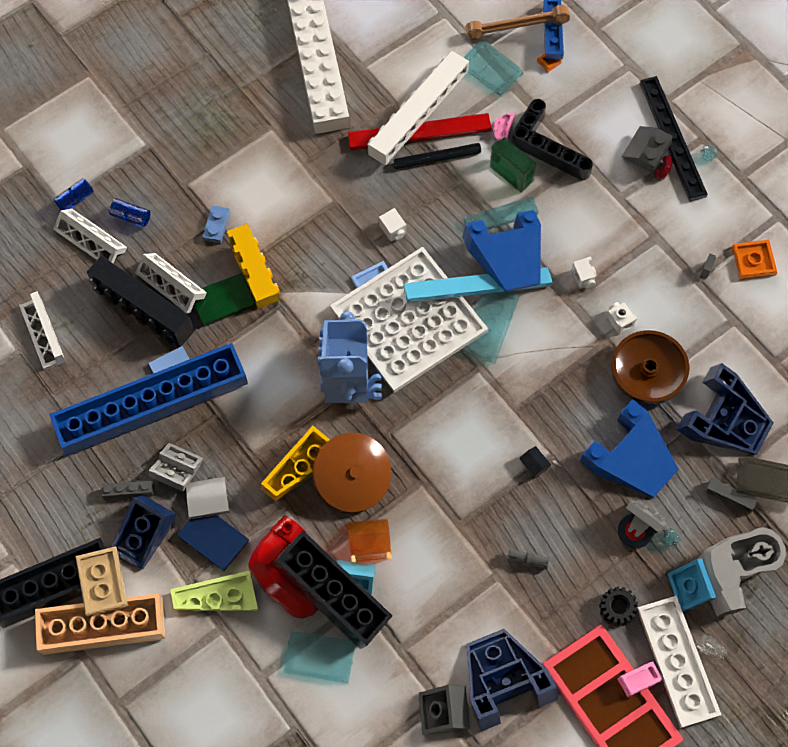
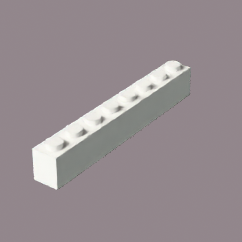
[368,51,469,165]

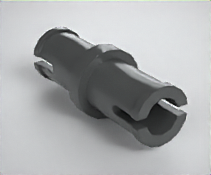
[507,549,549,570]

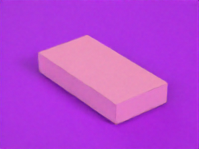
[617,661,663,697]

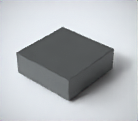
[700,253,716,279]

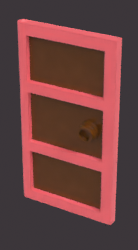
[542,624,684,747]

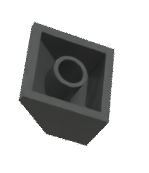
[622,126,673,174]
[419,685,470,735]

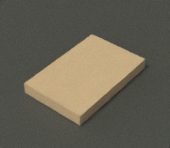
[76,546,128,617]

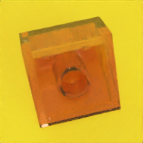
[348,519,391,562]

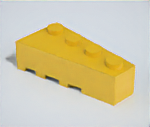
[227,223,280,309]
[261,426,330,501]

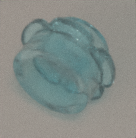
[700,145,717,161]
[663,528,681,546]

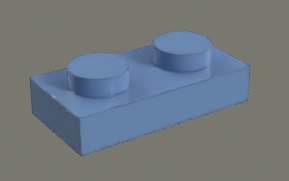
[203,205,230,244]

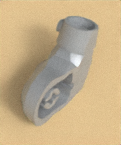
[699,527,786,617]

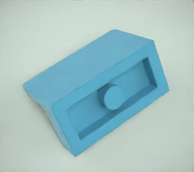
[336,560,376,594]

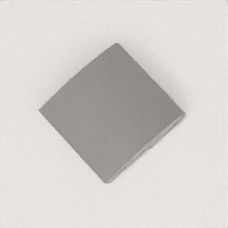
[148,443,203,492]
[186,477,229,519]

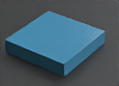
[667,559,716,612]

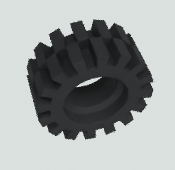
[599,586,638,626]

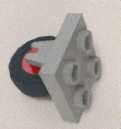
[618,500,667,549]

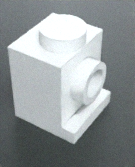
[571,256,597,289]
[607,302,637,334]

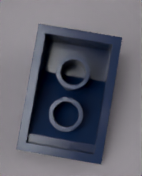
[110,496,176,570]

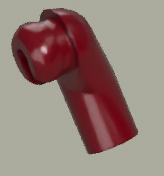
[654,155,672,180]

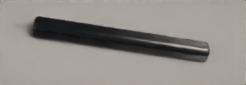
[393,143,481,169]

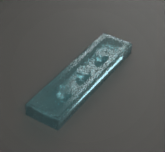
[464,196,539,230]

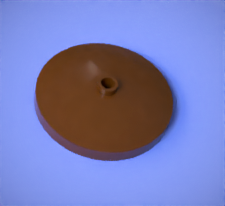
[611,330,690,404]

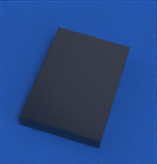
[177,515,249,572]

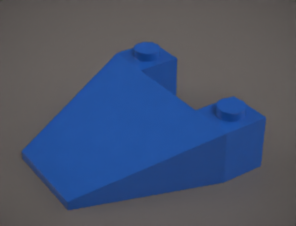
[462,210,541,292]
[580,399,678,498]

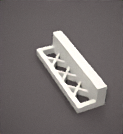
[53,209,127,263]
[135,253,207,313]
[19,292,66,371]

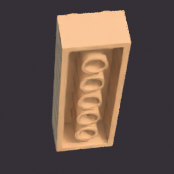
[35,593,166,655]

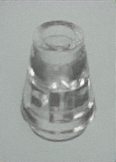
[695,633,727,660]

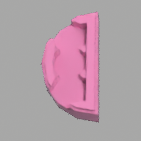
[493,113,515,146]

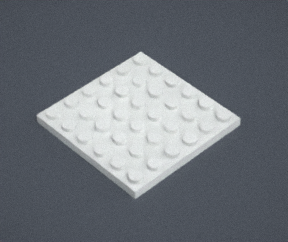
[330,247,488,393]

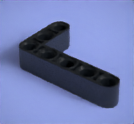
[512,99,593,180]

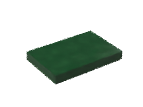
[194,272,256,326]

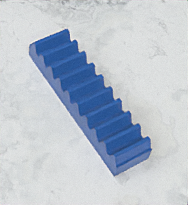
[543,0,564,60]

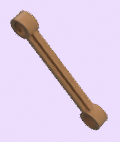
[465,5,570,40]

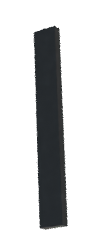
[639,76,708,202]

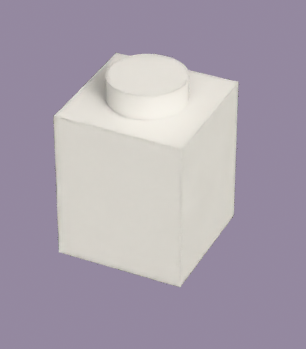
[379,208,406,242]

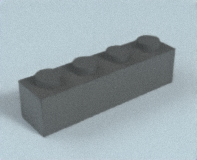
[705,478,758,513]
[102,480,153,500]

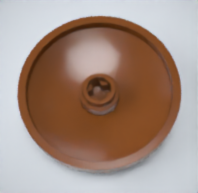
[312,433,391,512]

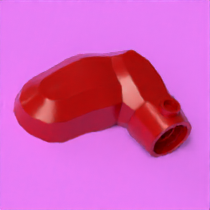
[248,515,318,619]

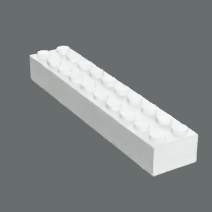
[287,0,350,134]

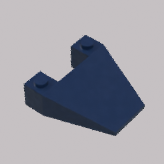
[676,363,774,455]
[466,629,559,732]

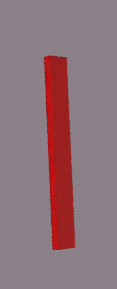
[348,113,492,150]

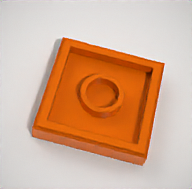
[732,240,778,280]

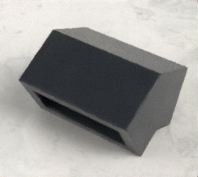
[519,446,551,477]

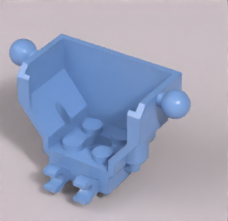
[318,311,382,404]

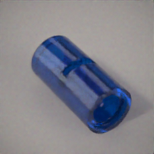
[53,178,94,210]
[109,198,151,227]

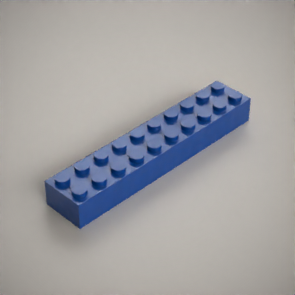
[49,343,248,456]

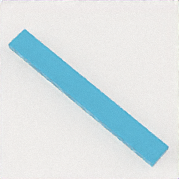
[403,267,553,303]

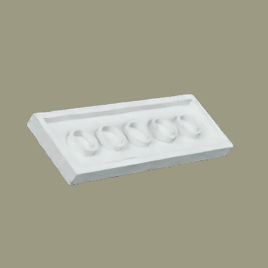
[638,596,721,728]

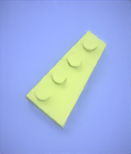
[170,571,259,611]

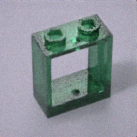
[490,137,537,193]

